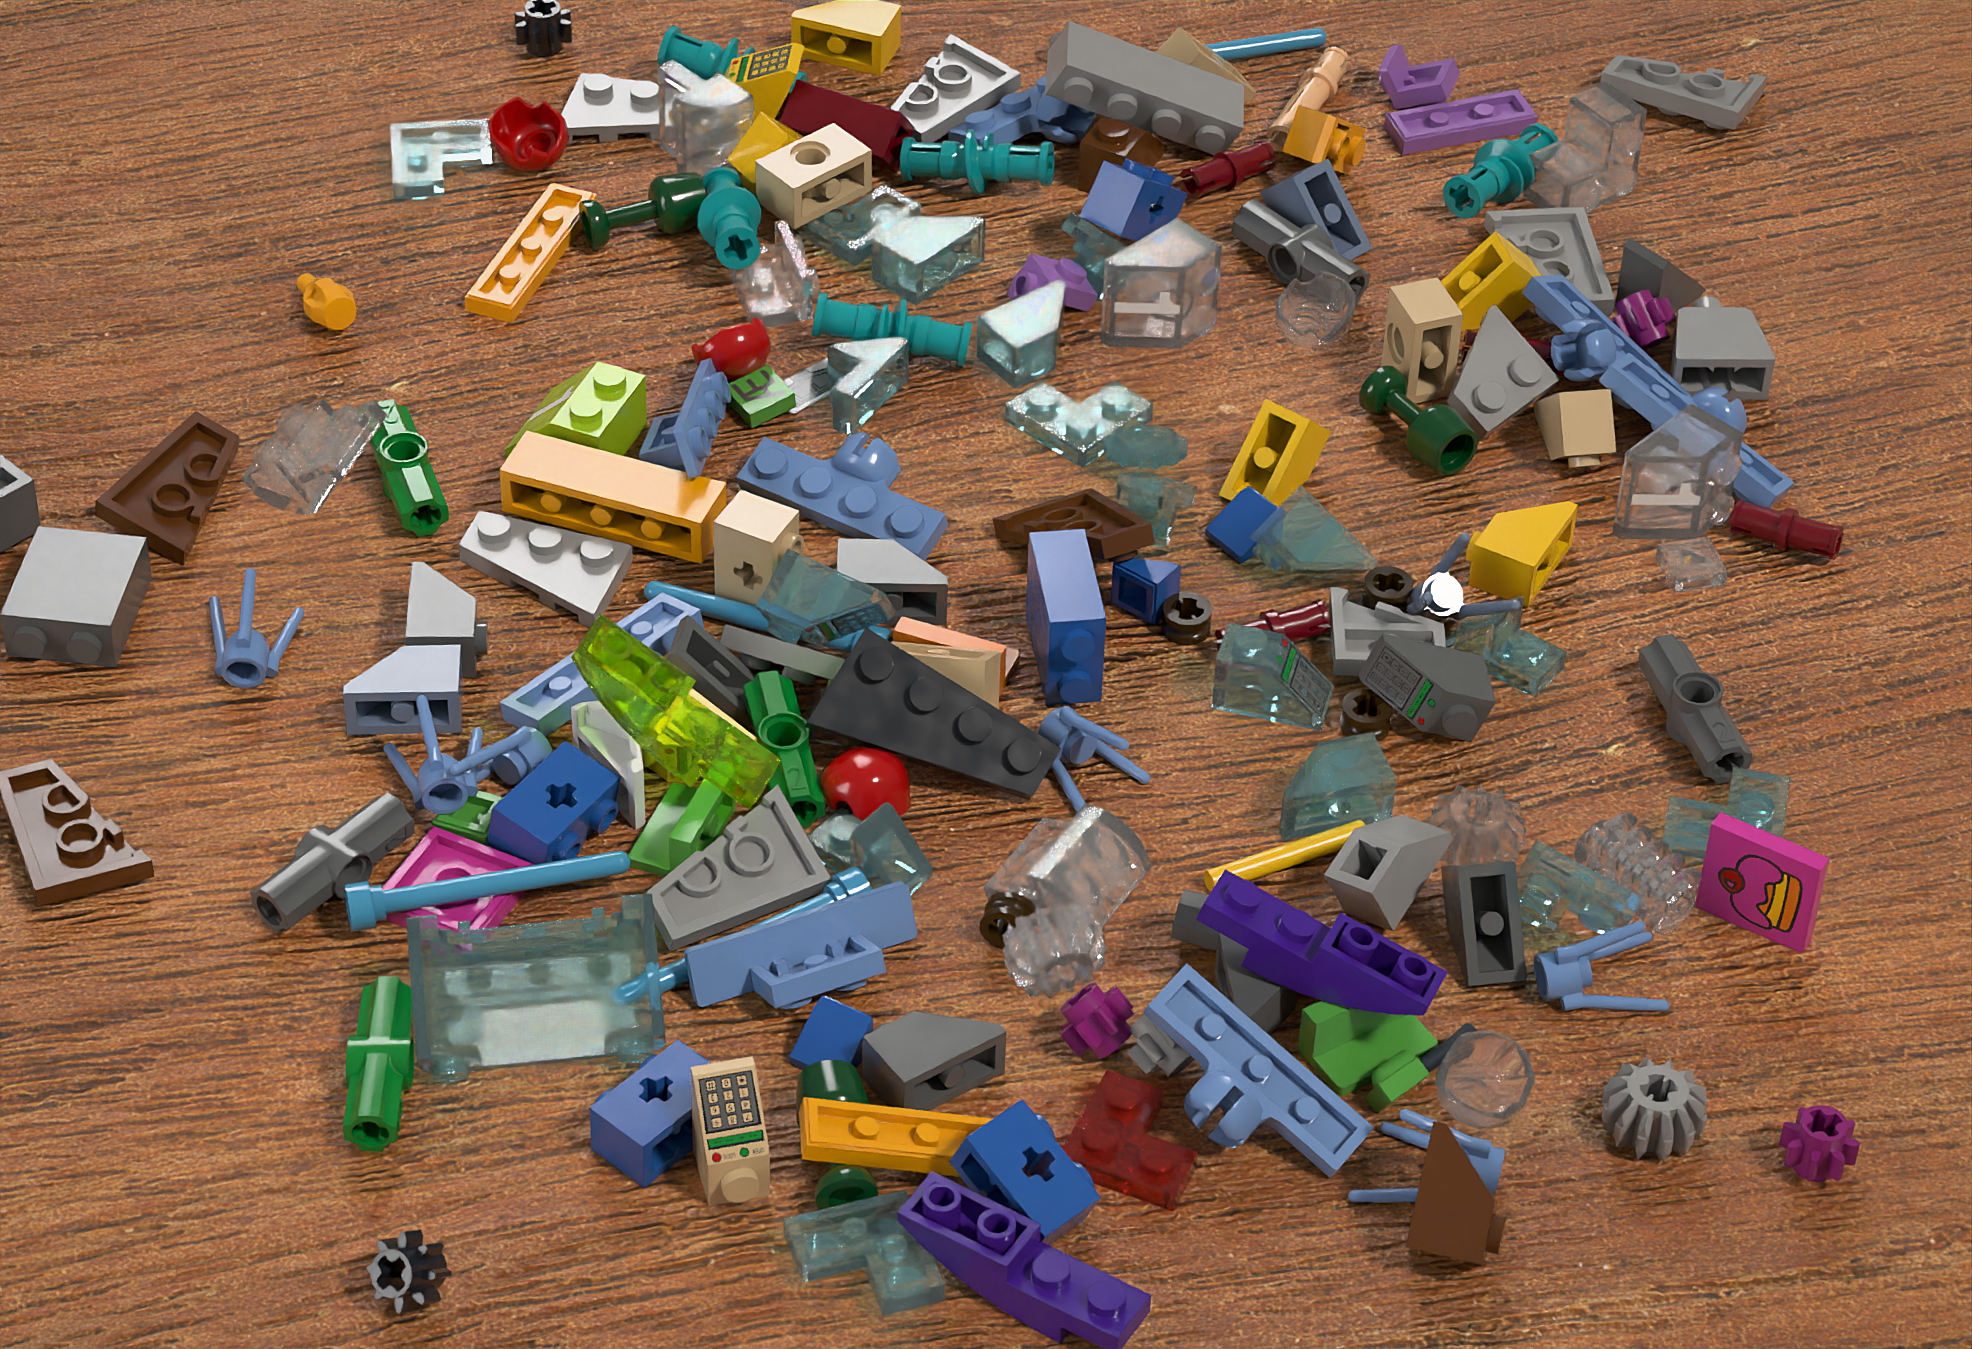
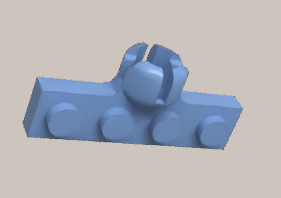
[947,75,1096,145]
[1522,275,1692,396]
[1599,353,1795,508]
[736,432,949,561]
[500,592,704,737]
[1143,963,1374,1178]

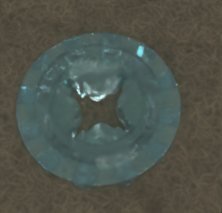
[1103,425,1188,470]

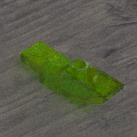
[571,613,782,809]

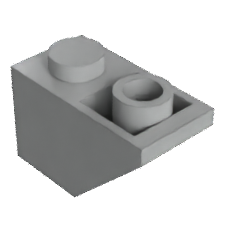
[1324,815,1454,931]

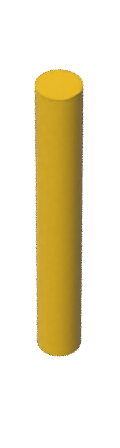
[1204,819,1365,892]

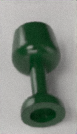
[579,172,707,250]
[1359,366,1478,475]
[796,1059,879,1217]

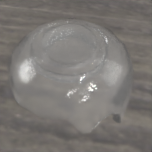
[1275,271,1356,350]
[1434,1030,1535,1131]

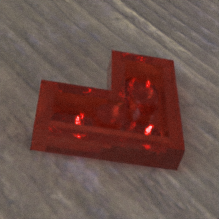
[1062,1070,1198,1212]

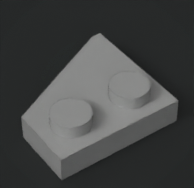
[1447,305,1560,441]
[1329,587,1446,677]

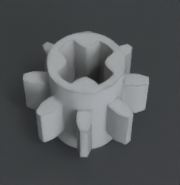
[1128,1015,1195,1078]

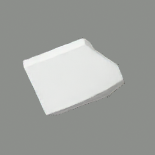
[571,699,646,830]

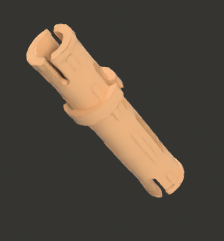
[1266,47,1351,151]

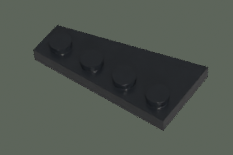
[804,628,1062,800]

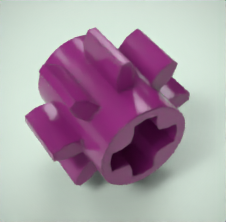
[1612,290,1677,351]
[1060,982,1134,1059]
[1779,1105,1860,1182]

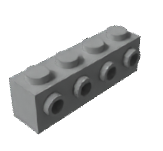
[1045,21,1244,155]

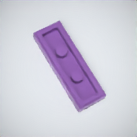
[1384,89,1538,155]

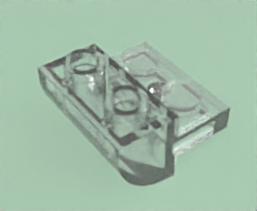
[658,59,754,179]
[242,399,387,515]
[983,804,1152,938]

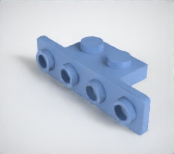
[639,358,731,479]
[684,881,917,1009]

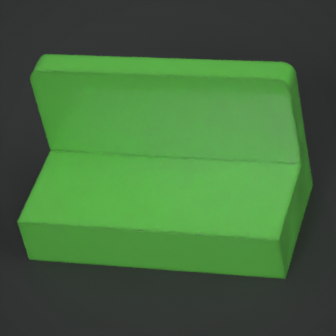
[628,761,737,877]
[1298,1000,1438,1096]

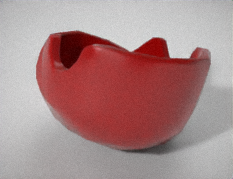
[488,97,569,171]
[691,317,771,383]
[820,748,911,822]

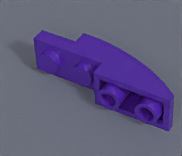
[1196,869,1447,1015]
[897,1172,1151,1349]

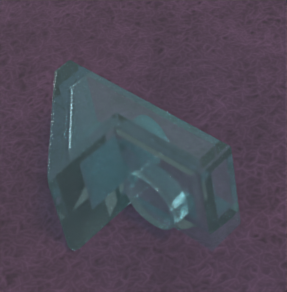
[1061,212,1154,300]
[827,337,909,436]
[1116,471,1197,548]
[1445,596,1567,697]
[807,802,933,895]

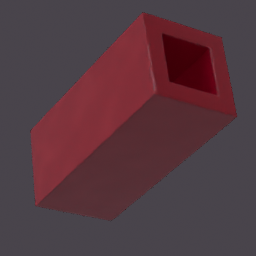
[780,79,915,172]

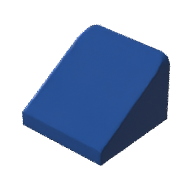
[1205,486,1283,564]
[1111,558,1181,625]
[789,996,873,1069]

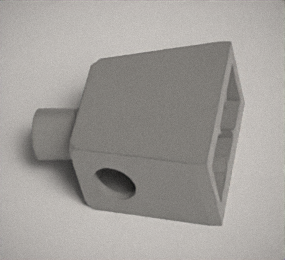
[1670,296,1775,400]

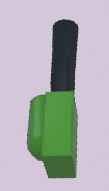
[1365,1023,1480,1114]

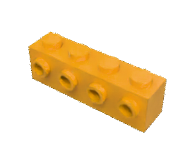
[499,431,727,564]

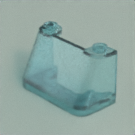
[406,893,666,1082]

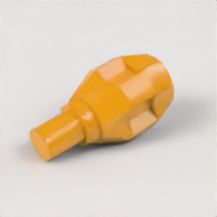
[297,273,357,330]

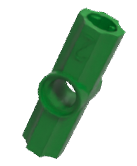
[363,399,449,537]
[743,670,825,829]
[343,976,416,1152]

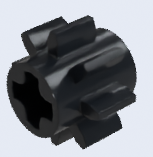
[514,0,572,57]
[366,1229,452,1313]

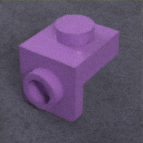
[1378,44,1460,110]
[1007,253,1098,323]

